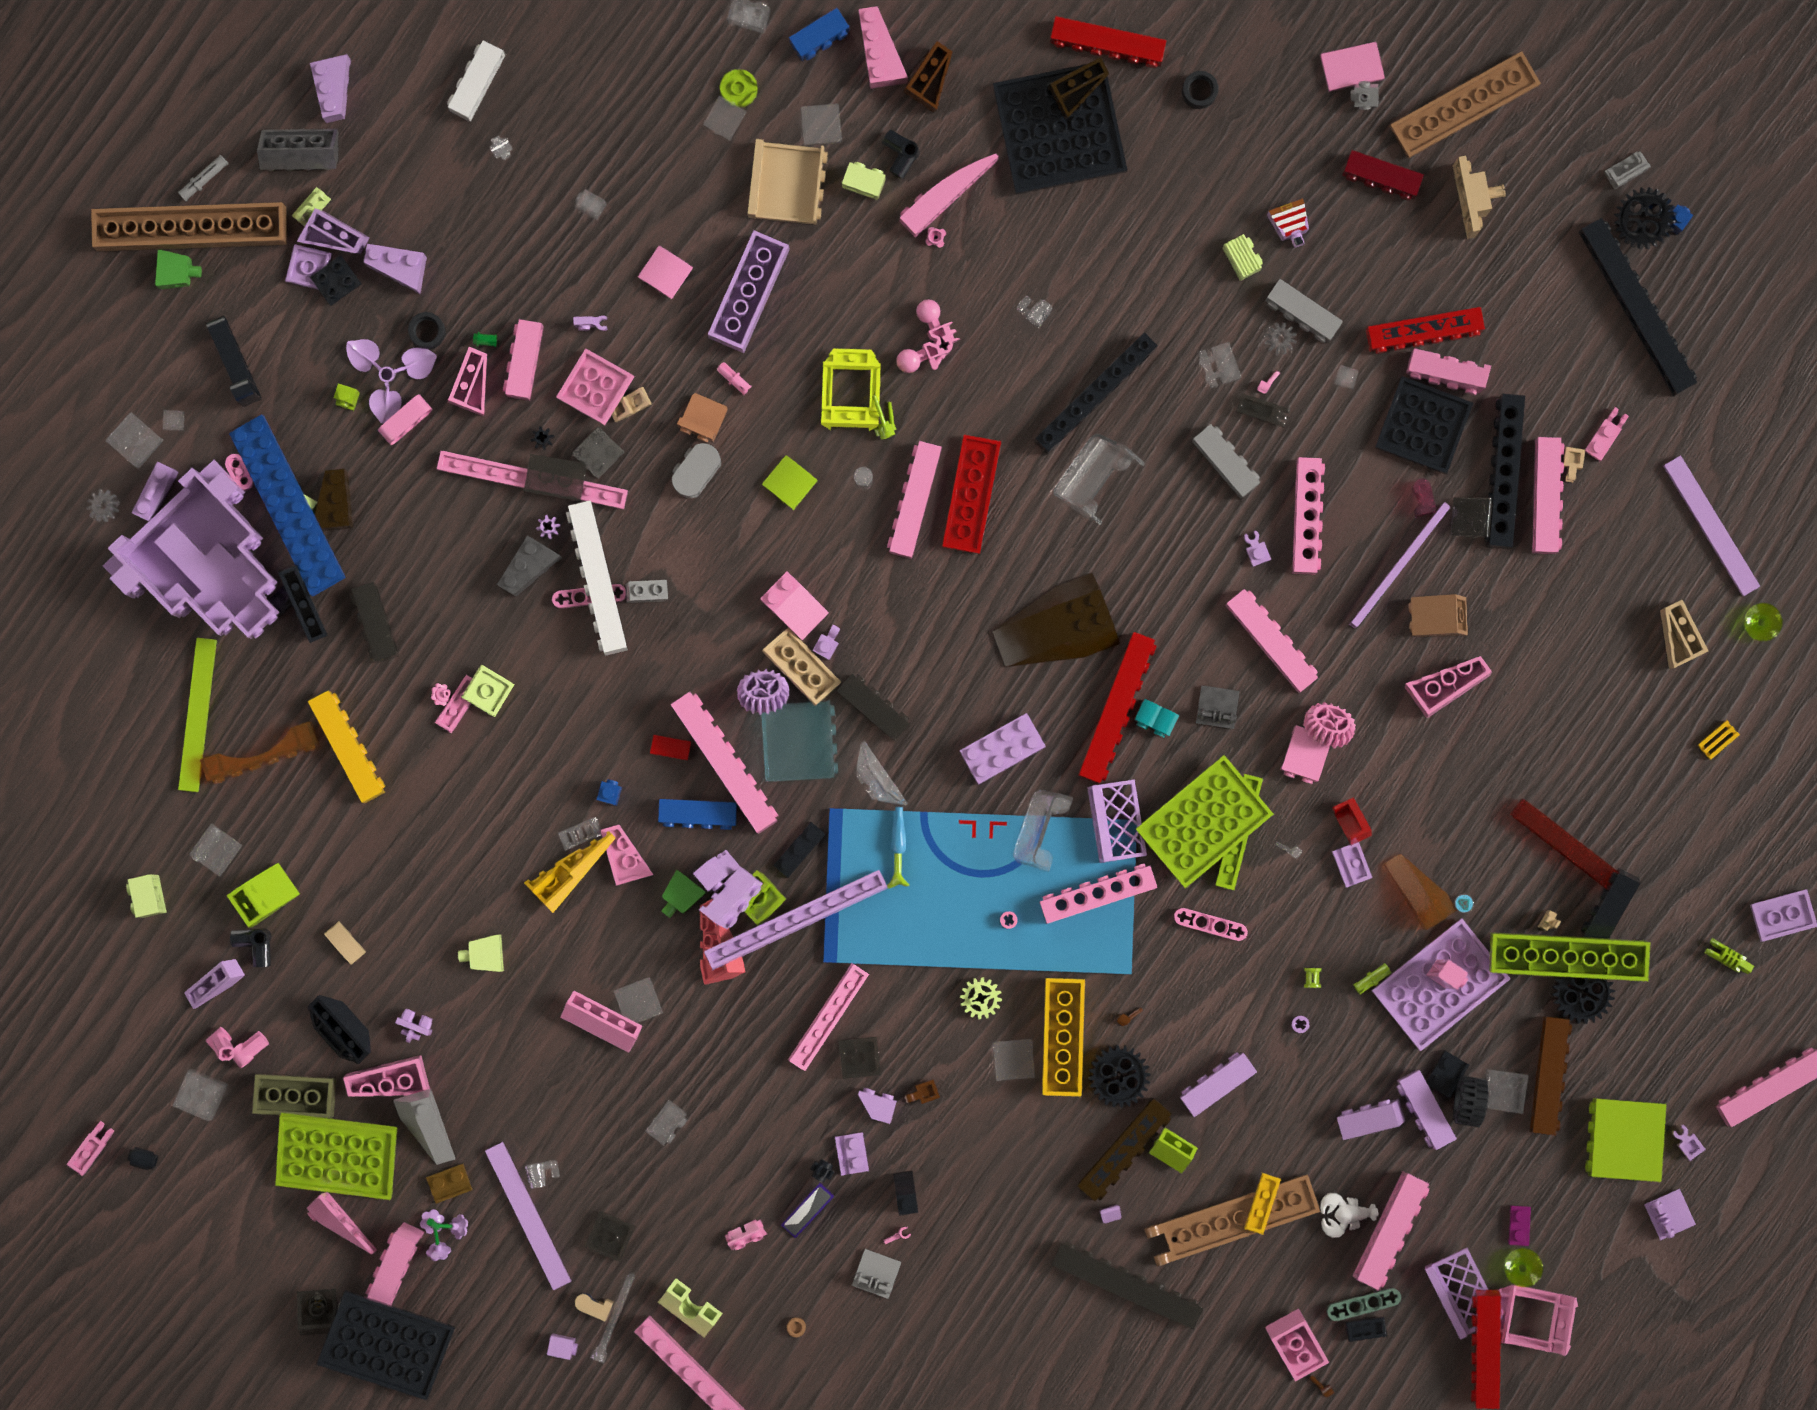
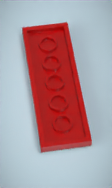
[942,435,1001,554]

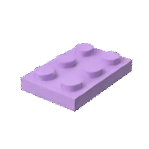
[1750,889,1817,942]

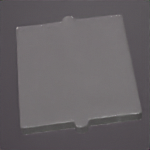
[703,95,747,140]

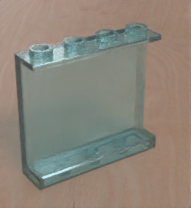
[761,700,838,782]

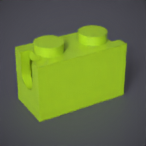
[1149,1128,1198,1173]

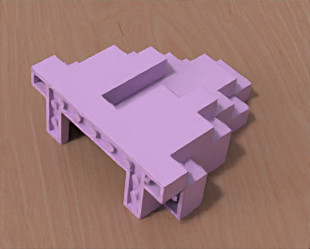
[103,460,279,639]

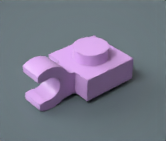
[574,316,608,331]
[813,625,840,660]

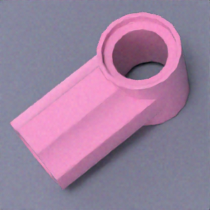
[206,1027,235,1061]
[232,1031,269,1069]

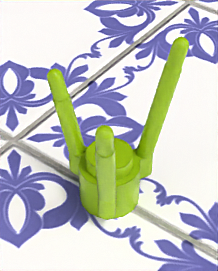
[873,395,896,440]

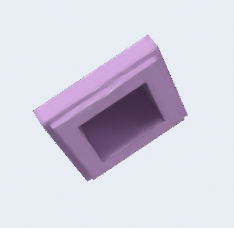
[1099,1204,1121,1223]

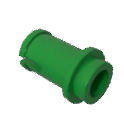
[473,332,497,347]

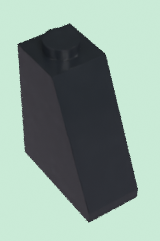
[893,1171,919,1216]

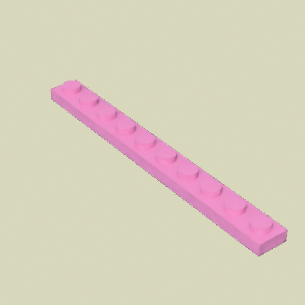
[437,451,628,510]

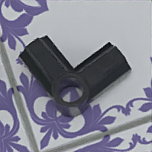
[882,129,920,180]
[230,928,272,967]

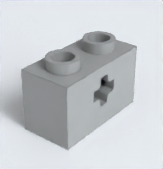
[625,580,668,603]

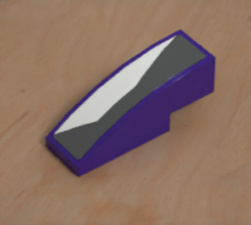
[781,1183,834,1238]

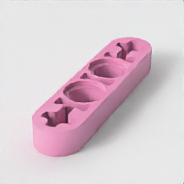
[552,584,626,609]
[1174,908,1247,941]

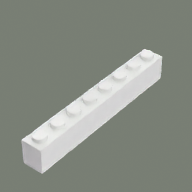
[566,500,627,656]

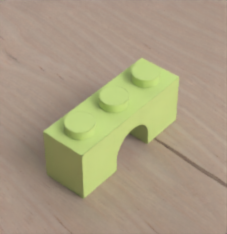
[658,1279,722,1337]

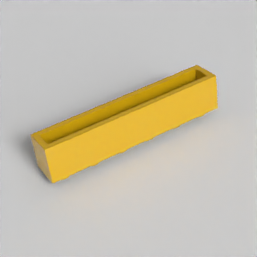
[308,691,385,803]

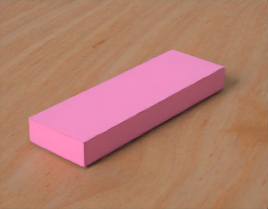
[435,675,472,733]

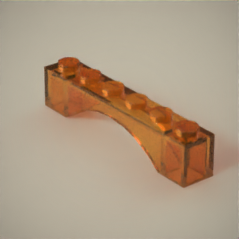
[200,721,320,784]

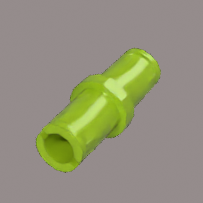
[1353,963,1392,995]

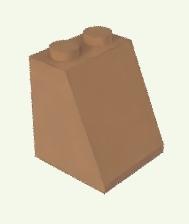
[1409,594,1468,637]

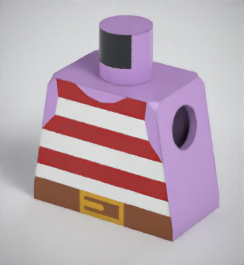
[1267,199,1309,248]

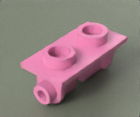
[725,1220,767,1250]

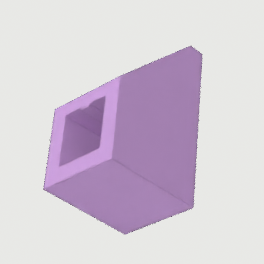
[858,1088,897,1124]

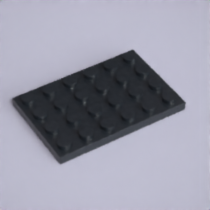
[316,1290,455,1400]

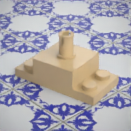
[1453,156,1506,239]

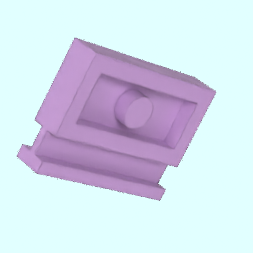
[1332,842,1372,888]
[835,1132,869,1176]

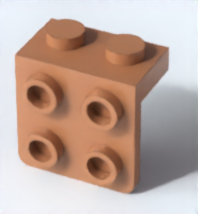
[677,393,727,443]

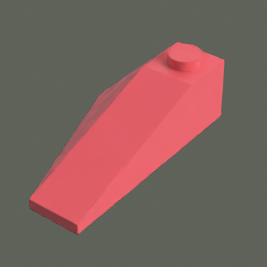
[700,899,745,985]

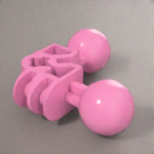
[896,299,960,373]

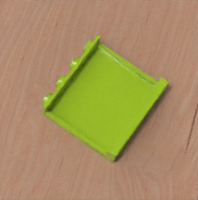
[1585,1098,1666,1182]

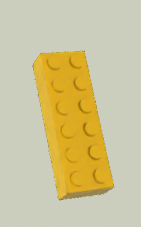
[1042,978,1085,1096]

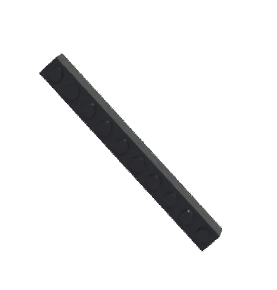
[1578,218,1697,397]

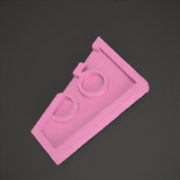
[601,825,654,886]

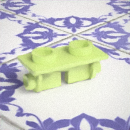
[292,187,331,227]

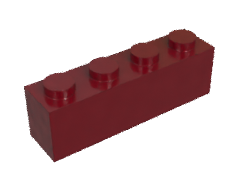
[1342,150,1424,200]

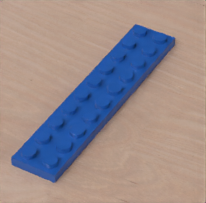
[229,414,346,596]

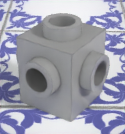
[1351,81,1379,110]

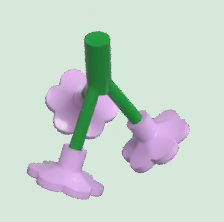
[420,1209,468,1261]

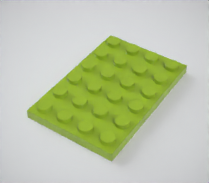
[1135,755,1274,888]
[275,1113,397,1200]

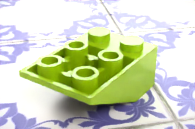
[227,863,300,927]

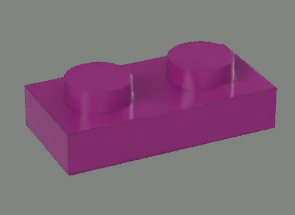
[1508,1205,1531,1246]

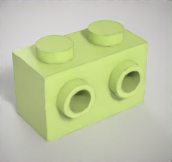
[842,162,886,200]

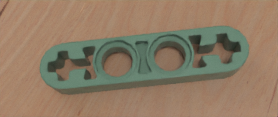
[1326,1288,1401,1321]

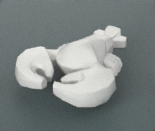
[1320,1193,1378,1238]

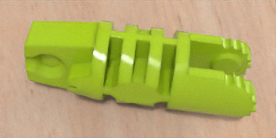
[1704,938,1754,974]

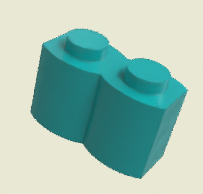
[1135,699,1179,738]

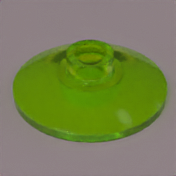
[1744,603,1783,641]
[1504,1248,1543,1287]

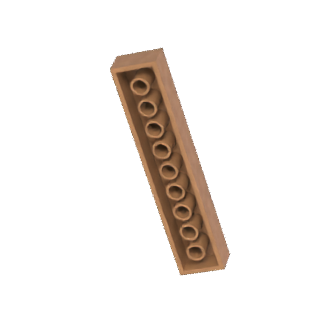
[91,202,287,251]

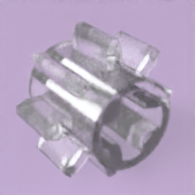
[489,135,513,160]

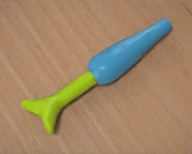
[887,807,910,889]

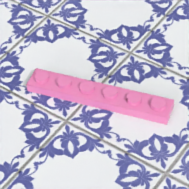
[788,963,869,1071]

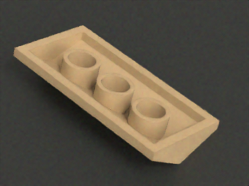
[762,627,841,706]

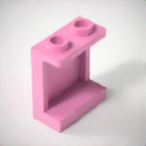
[1280,725,1330,784]

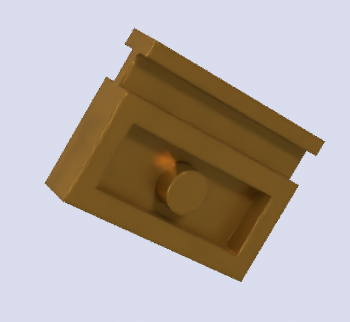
[426,1164,473,1204]

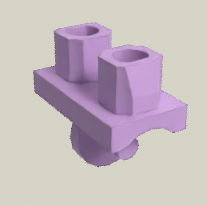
[396,1009,432,1043]

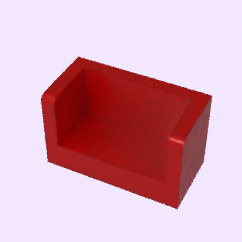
[1333,797,1372,845]

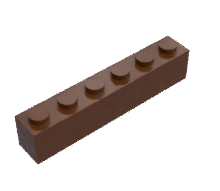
[1529,1016,1572,1136]

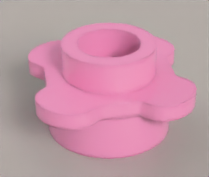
[926,227,946,248]

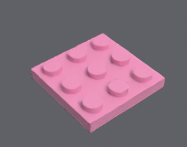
[556,349,634,425]

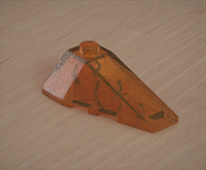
[1384,854,1457,930]

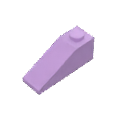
[184,959,245,1009]

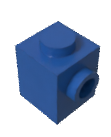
[1670,205,1693,235]
[597,779,622,806]

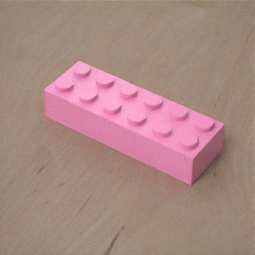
[1353,1171,1430,1290]

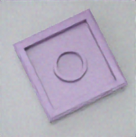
[285,244,332,290]

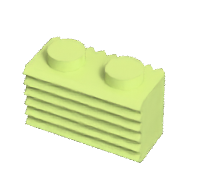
[1223,234,1263,281]

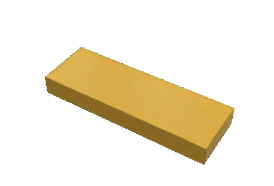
[1244,1173,1281,1235]

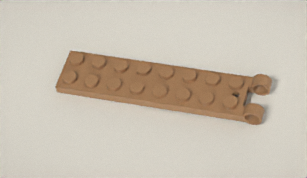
[1144,1174,1320,1266]

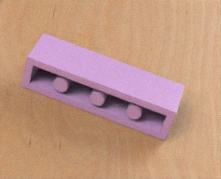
[1179,1052,1257,1117]
[1396,1070,1456,1150]

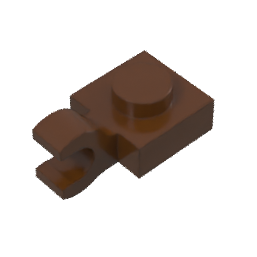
[904,1079,940,1104]

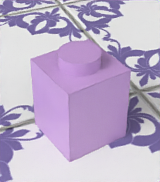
[547,1334,578,1360]

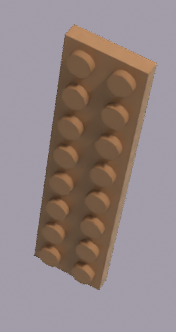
[1390,51,1541,159]

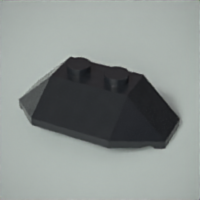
[307,995,371,1064]

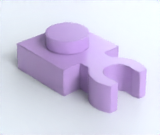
[1244,531,1271,567]
[1672,1124,1706,1161]

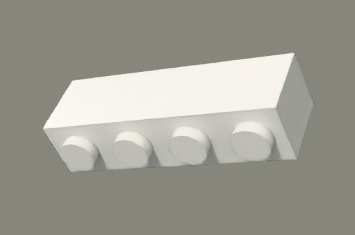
[447,41,505,121]

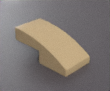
[612,387,652,422]
[324,921,366,965]

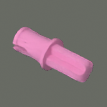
[717,362,752,395]

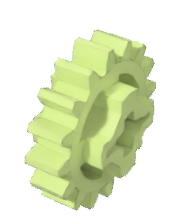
[960,977,1002,1019]

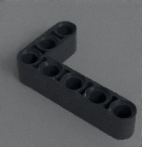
[206,315,262,407]

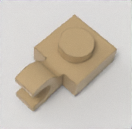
[1563,447,1585,483]
[1538,910,1561,931]

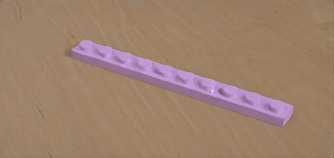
[704,870,887,970]

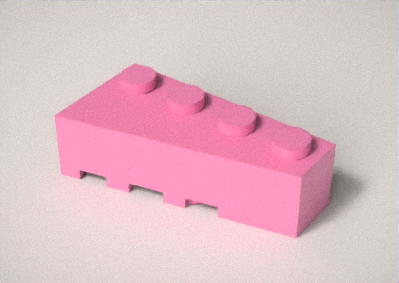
[859,6,908,89]
[1406,348,1491,395]
[1405,656,1492,718]
[343,1055,430,1096]
[366,1222,425,1305]

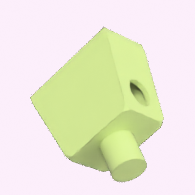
[458,935,504,972]

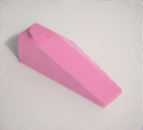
[307,1192,377,1254]

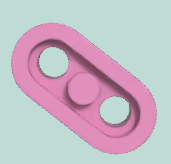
[225,454,254,491]

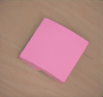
[638,246,693,299]

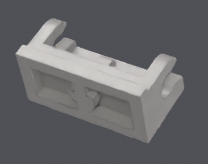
[1604,152,1651,190]

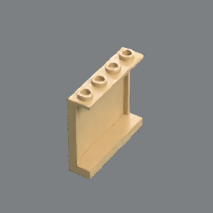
[748,139,828,225]

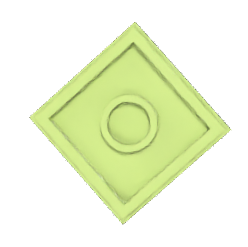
[461,665,514,717]

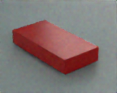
[650,735,691,761]

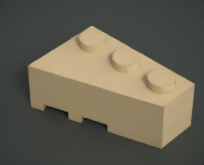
[1660,600,1708,670]

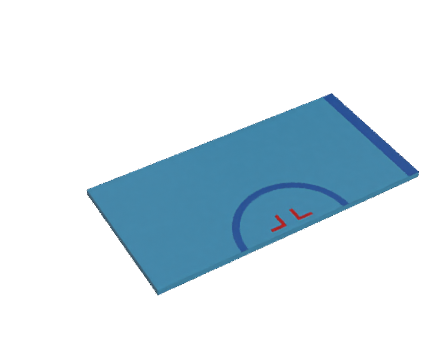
[824,808,1137,974]

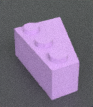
[310,55,351,123]
[297,208,369,254]
[364,244,427,294]
[699,867,763,929]

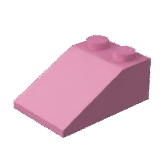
[760,572,829,640]
[1265,1308,1329,1381]

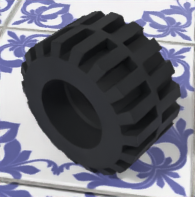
[1453,1076,1489,1127]

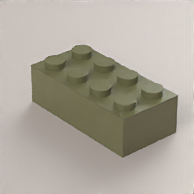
[252,1074,336,1118]

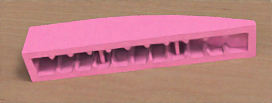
[900,154,998,238]

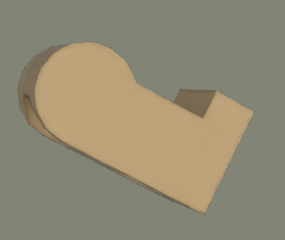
[575,1293,614,1321]

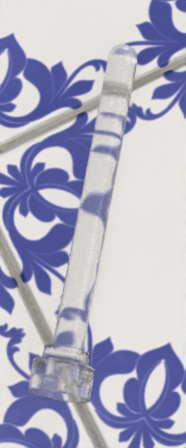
[590,1272,635,1363]

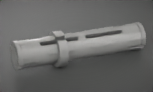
[178,155,229,201]

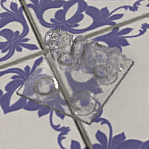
[189,823,243,877]

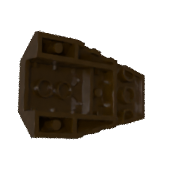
[992,573,1120,667]

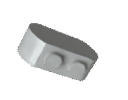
[672,443,721,498]

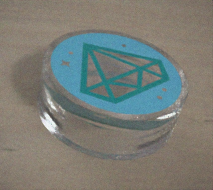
[1454,894,1474,913]

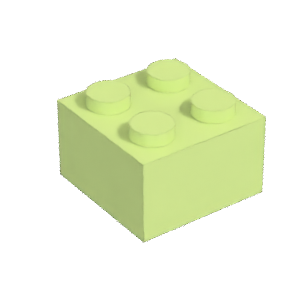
[126,874,167,918]

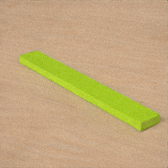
[178,638,217,792]

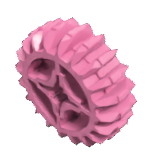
[1303,702,1356,748]

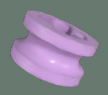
[1292,1016,1309,1033]

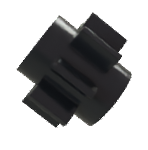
[530,426,555,451]
[810,1159,834,1183]

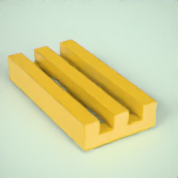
[1697,720,1740,760]

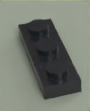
[773,822,826,878]

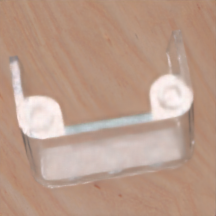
[1053,434,1145,525]

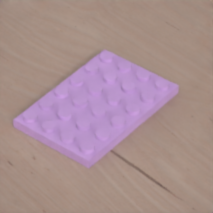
[1371,918,1510,1051]

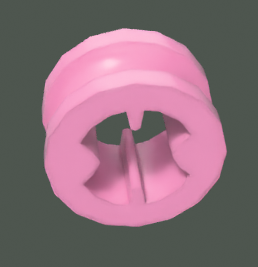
[1000,911,1017,929]

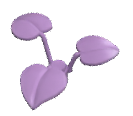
[346,339,437,424]

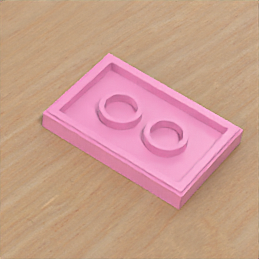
[1320,42,1385,92]

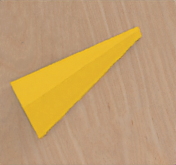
[524,831,615,913]

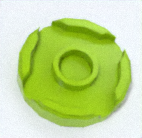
[720,69,758,108]

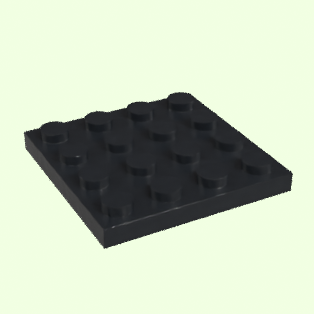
[1375,376,1473,474]

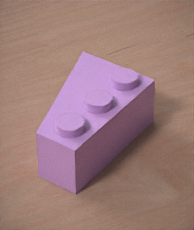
[693,850,740,892]
[1337,1099,1405,1140]

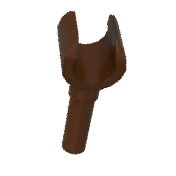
[1117,1007,1143,1026]
[1309,1375,1334,1397]

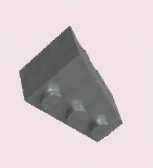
[497,536,562,596]

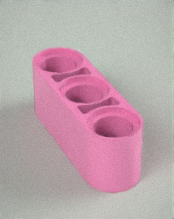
[378,395,432,445]

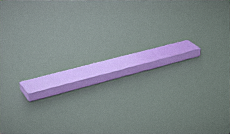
[1663,456,1760,597]
[1349,502,1450,628]
[485,1142,571,1290]

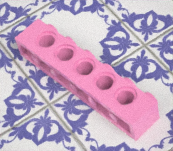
[1292,457,1325,575]
[1040,863,1157,924]

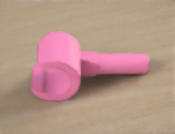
[1257,371,1280,393]
[884,1227,911,1244]

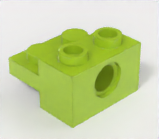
[744,870,786,926]

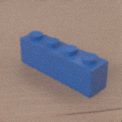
[658,799,737,830]

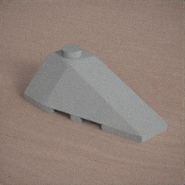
[394,1089,455,1165]

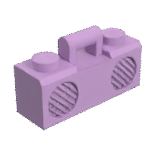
[132,462,179,521]

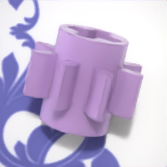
[536,515,561,539]

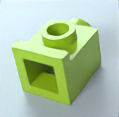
[333,384,360,411]

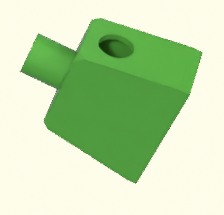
[155,250,202,289]
[661,870,707,918]

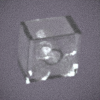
[105,412,164,469]
[173,1069,228,1121]
[1485,1069,1528,1114]

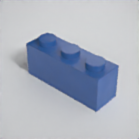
[789,8,850,61]

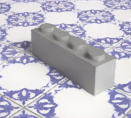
[1265,279,1343,343]
[1192,424,1260,499]

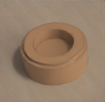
[786,1317,806,1337]

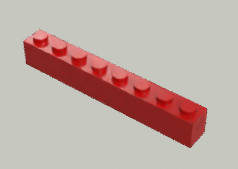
[1078,632,1157,784]

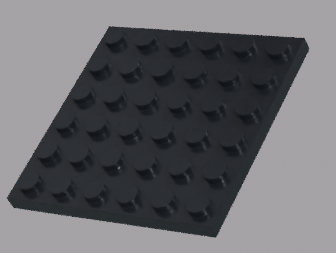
[993,61,1128,195]

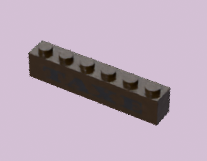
[1077,1098,1171,1201]

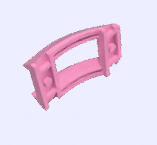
[1498,1285,1578,1356]

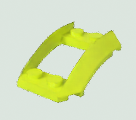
[821,349,881,431]

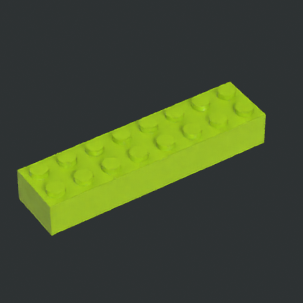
[1489,932,1650,981]

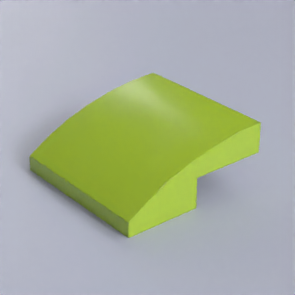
[762,455,818,510]

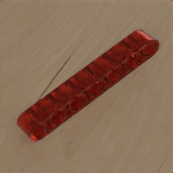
[1510,799,1617,889]

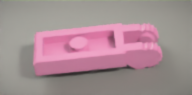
[1585,407,1629,461]
[67,1121,114,1176]

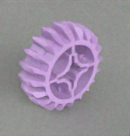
[737,669,789,715]

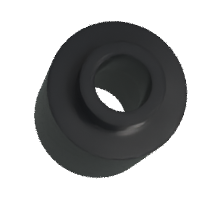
[127,1147,158,1170]

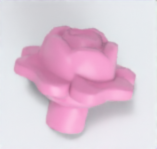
[431,683,451,706]

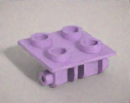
[1644,1189,1696,1240]

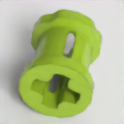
[1304,968,1321,988]

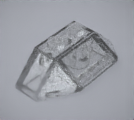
[856,740,908,806]

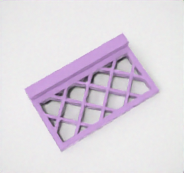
[1087,780,1147,863]
[1425,1248,1503,1340]

